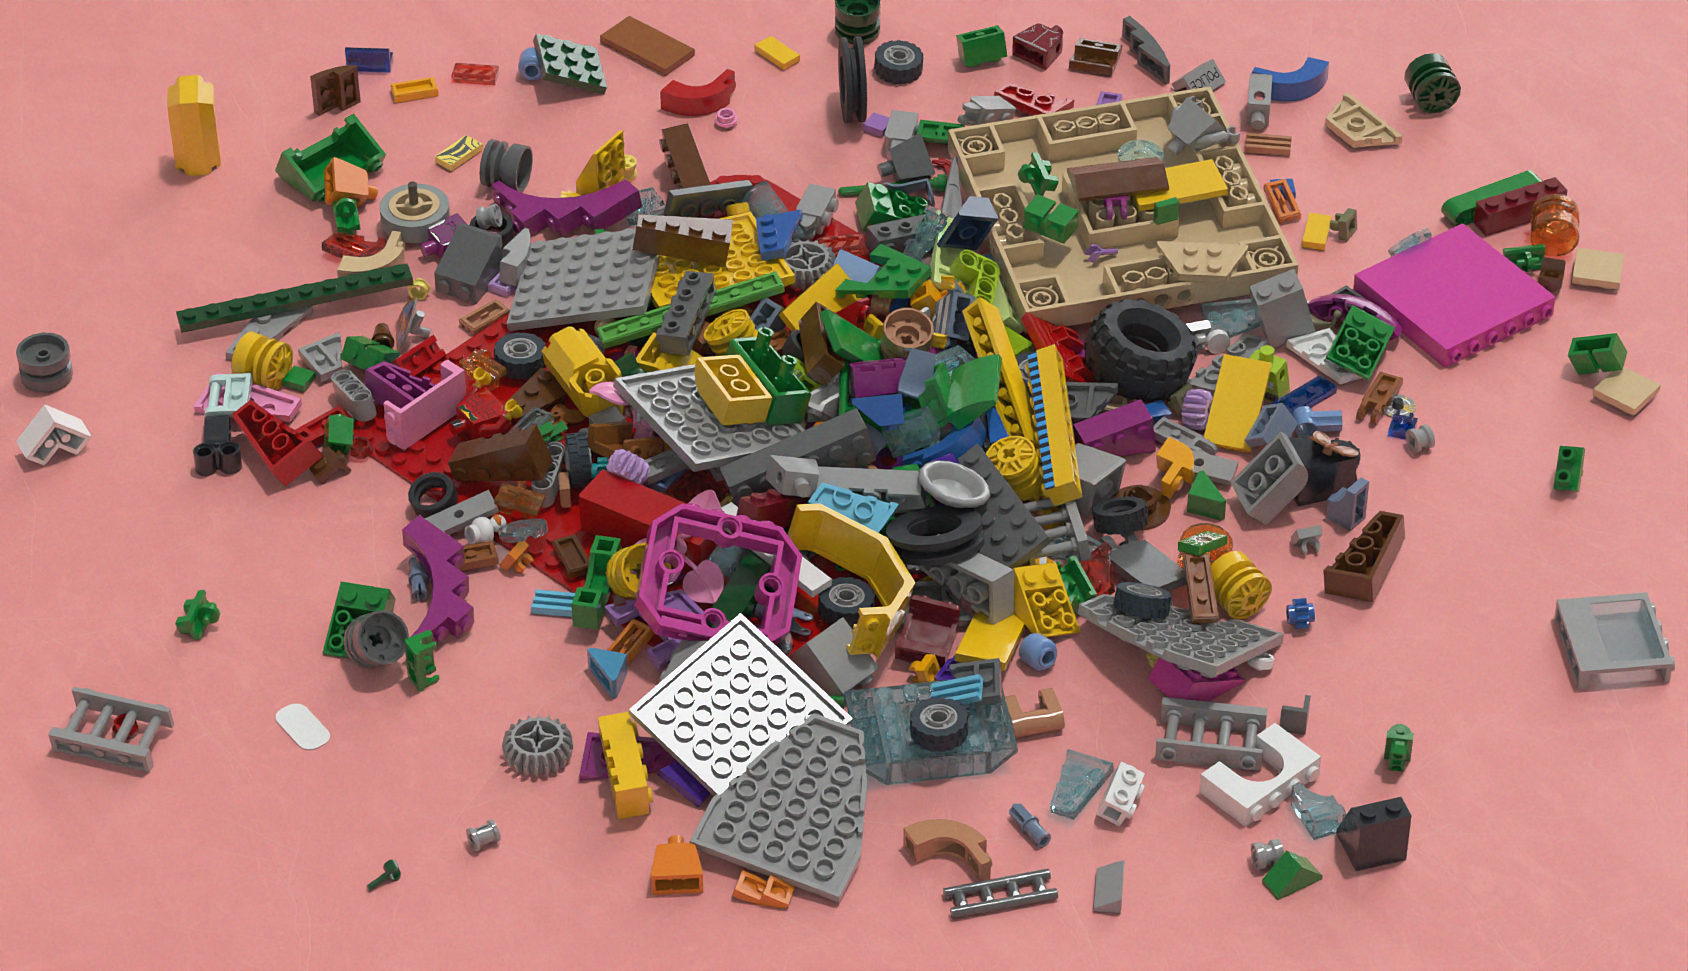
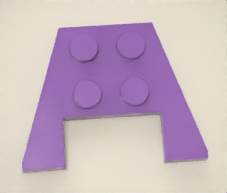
[604,589,709,671]

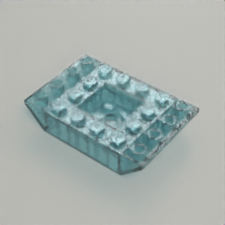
[844,679,1018,785]

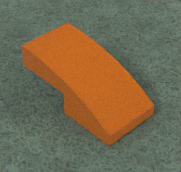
[732,870,795,908]

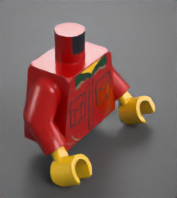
[449,367,523,440]

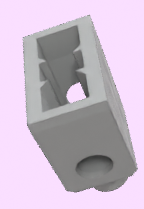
[1246,74,1272,130]
[765,455,820,497]

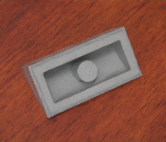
[1094,861,1125,913]

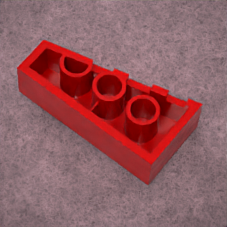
[232,399,324,487]

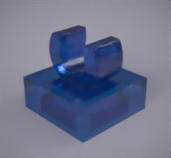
[1388,410,1418,440]

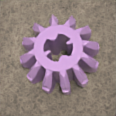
[1181,389,1213,430]
[606,449,650,485]

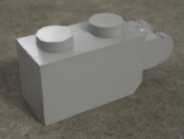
[957,96,1017,126]
[884,110,919,153]
[796,184,839,242]

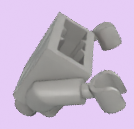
[1168,96,1240,155]

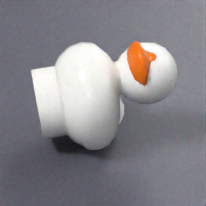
[464,514,506,545]

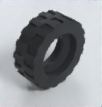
[1092,496,1149,535]

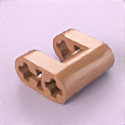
[1001,688,1065,738]

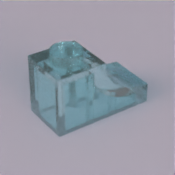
[1290,783,1346,840]

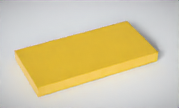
[1131,159,1228,212]
[779,263,863,332]
[1204,354,1272,453]
[955,611,1026,671]

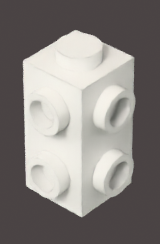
[1096,761,1145,826]

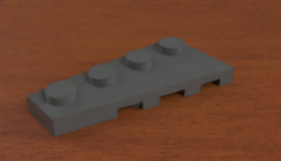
[663,180,753,218]

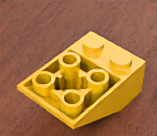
[576,130,626,195]
[636,332,702,373]
[1013,562,1081,638]

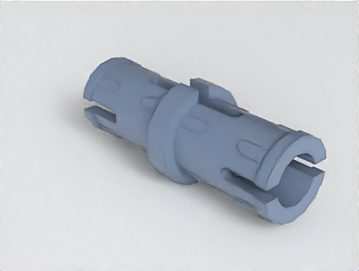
[408,556,428,602]

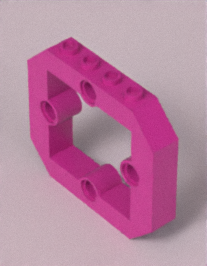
[634,503,802,645]

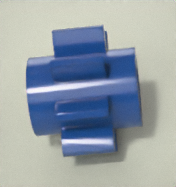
[1286,598,1315,629]

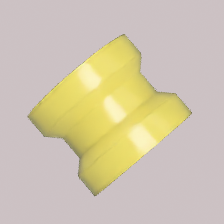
[624,155,637,182]

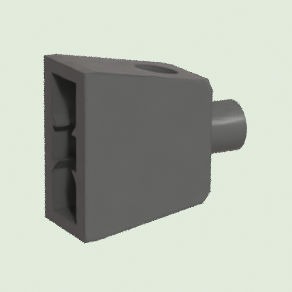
[877,133,935,182]

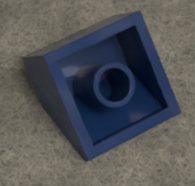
[937,196,999,250]

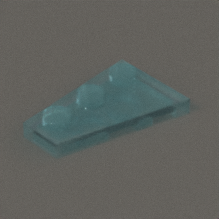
[903,205,949,262]
[1201,299,1260,338]
[1050,749,1114,820]

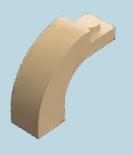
[337,231,405,278]

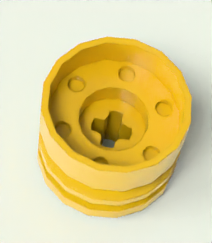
[703,309,758,356]
[231,331,293,391]
[986,436,1044,501]
[606,542,672,600]
[1211,551,1272,619]

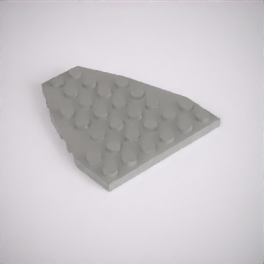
[1078,594,1284,678]
[690,713,867,903]

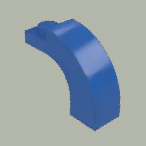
[1252,57,1329,101]
[902,417,988,469]

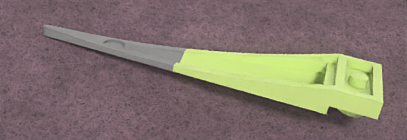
[930,156,969,294]

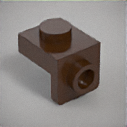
[1538,257,1566,291]
[309,446,351,484]

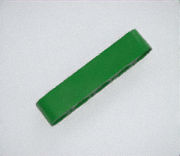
[1441,170,1543,226]

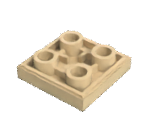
[1572,248,1624,289]
[1593,367,1661,416]

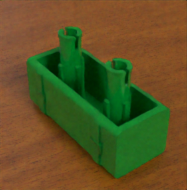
[725,327,811,425]

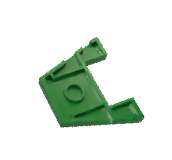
[835,244,932,298]

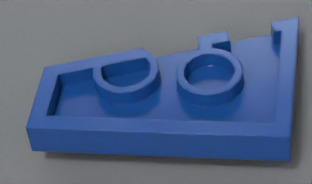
[756,210,803,261]

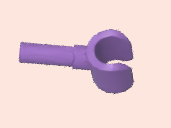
[1085,244,1118,263]

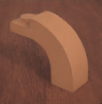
[903,819,993,881]

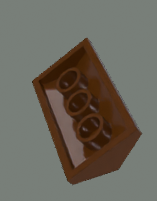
[1067,157,1169,202]

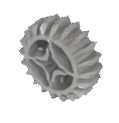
[783,239,836,292]
[502,714,574,777]

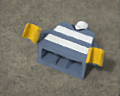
[931,275,975,349]

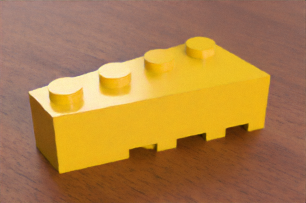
[598,711,653,820]

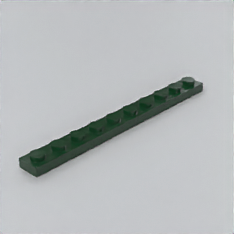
[176,263,414,333]

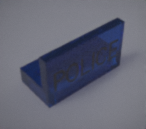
[345,47,394,72]

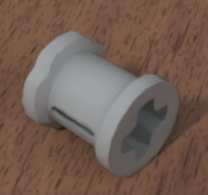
[466,819,501,851]

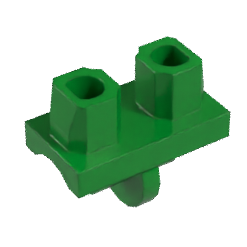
[1018,152,1059,196]
[332,198,361,239]
[1503,244,1545,272]
[1553,446,1586,492]
[175,590,221,640]
[1384,724,1414,772]

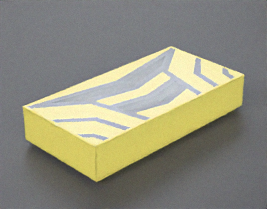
[435,135,483,171]

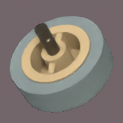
[380,181,450,243]

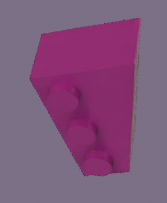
[849,357,907,398]
[365,361,436,409]
[1073,399,1156,456]

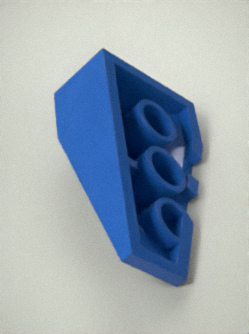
[851,394,904,430]

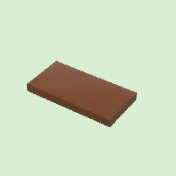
[600,16,695,75]

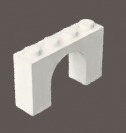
[1199,723,1321,827]

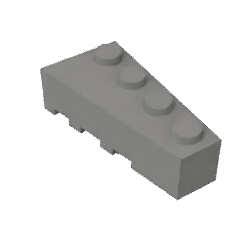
[816,467,926,514]
[918,534,1014,625]

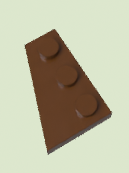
[504,368,569,424]

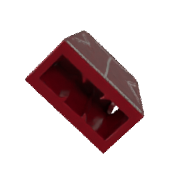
[1012,23,1064,70]

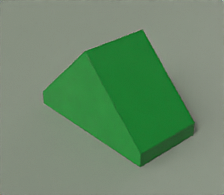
[1187,470,1226,520]
[1262,850,1323,900]

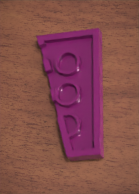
[579,732,677,781]

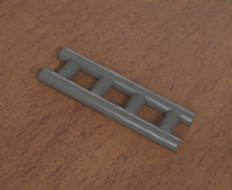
[943,868,1058,919]

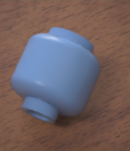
[518,47,542,80]
[1019,633,1057,671]

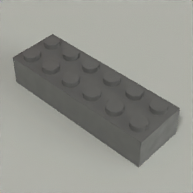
[719,409,877,507]

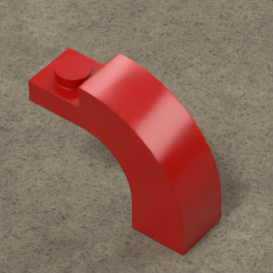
[660,69,736,116]

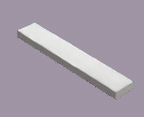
[722,502,832,597]

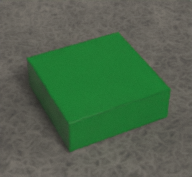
[1153,197,1179,225]
[282,366,316,392]

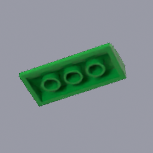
[946,354,1002,430]

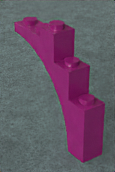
[492,179,642,237]
[402,515,474,644]

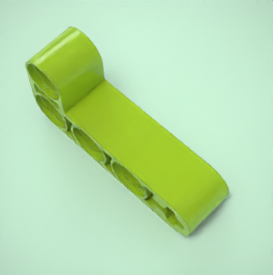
[950,250,1000,342]

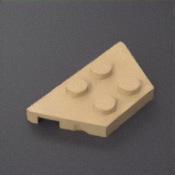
[1325,92,1402,148]
[1157,241,1248,283]

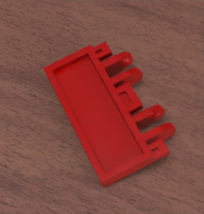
[1021,312,1097,383]

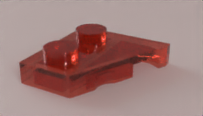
[322,233,386,258]
[1079,541,1115,597]

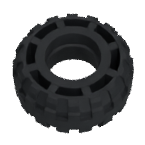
[1083,299,1197,403]

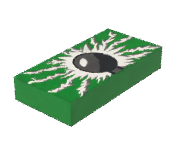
[1178,531,1228,556]

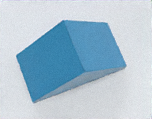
[587,648,628,699]

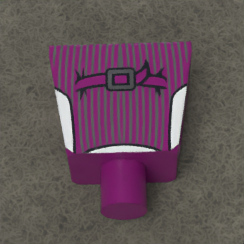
[420,213,468,260]

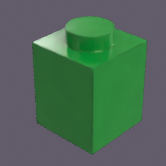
[323,414,354,455]

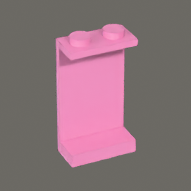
[384,360,466,450]

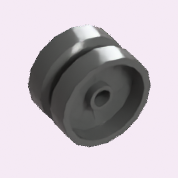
[16,332,73,392]

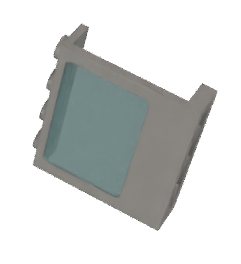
[1554,592,1675,690]

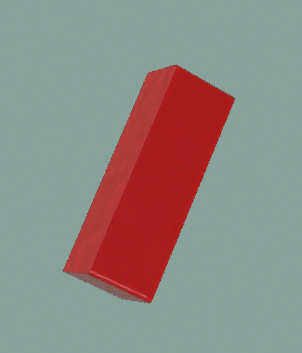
[579,469,725,573]

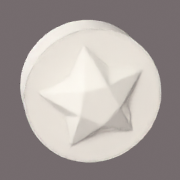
[1247,652,1275,671]

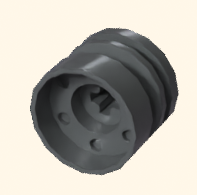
[479,139,533,192]
[343,610,409,668]

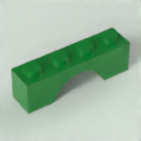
[571,535,621,630]

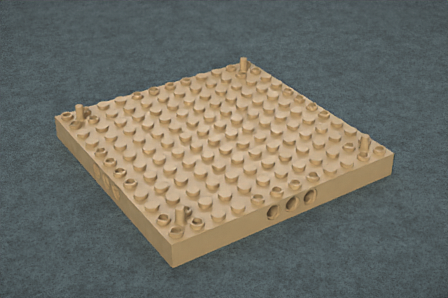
[948,87,1299,333]

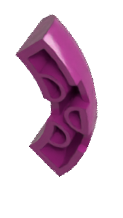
[1307,294,1403,341]

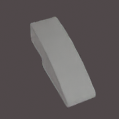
[499,228,530,287]

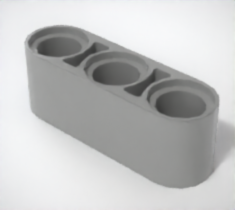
[331,370,377,422]
[531,442,566,508]

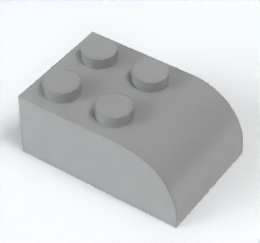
[1230,431,1308,525]

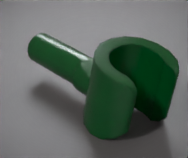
[366,859,401,891]

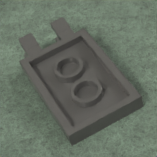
[1099,532,1186,591]

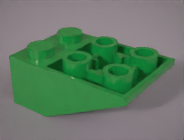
[855,182,931,232]
[1326,305,1395,381]
[322,581,396,659]

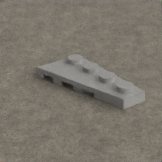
[1185,334,1269,397]

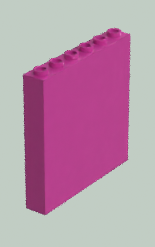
[1353,223,1556,368]

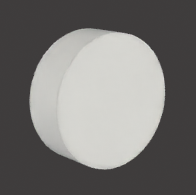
[1206,329,1231,354]

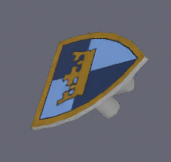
[396,298,431,352]

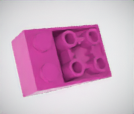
[1148,657,1245,702]

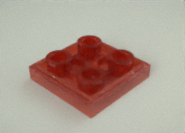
[663,468,728,504]

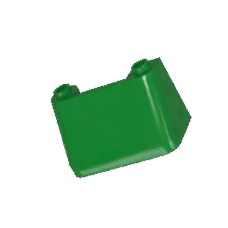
[275,114,386,202]
[846,362,950,449]

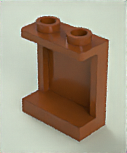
[587,421,664,460]

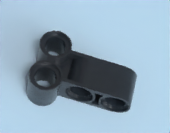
[193,416,242,476]

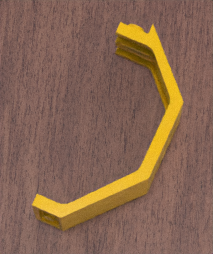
[788,504,915,660]

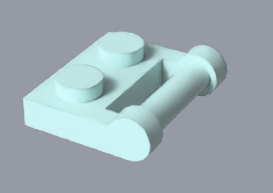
[204,373,253,417]

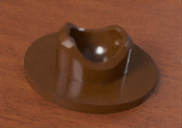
[1111,484,1171,530]

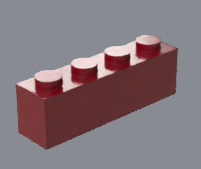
[1474,177,1568,236]
[737,489,811,528]

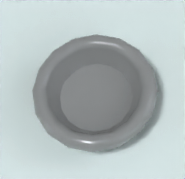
[919,461,990,508]

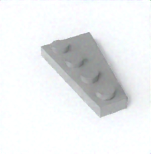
[225,306,313,361]

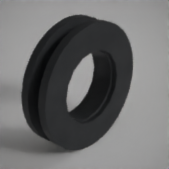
[838,37,867,123]
[886,506,985,566]

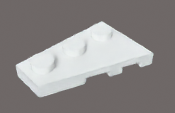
[1286,328,1362,384]

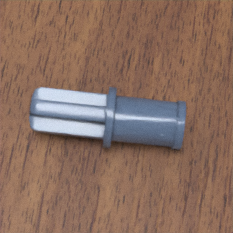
[1009,803,1051,848]

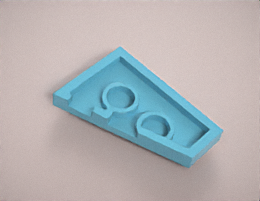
[808,482,899,534]

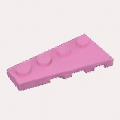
[193,372,302,422]

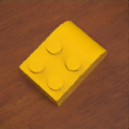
[695,355,772,425]

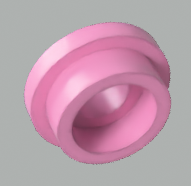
[715,108,738,128]

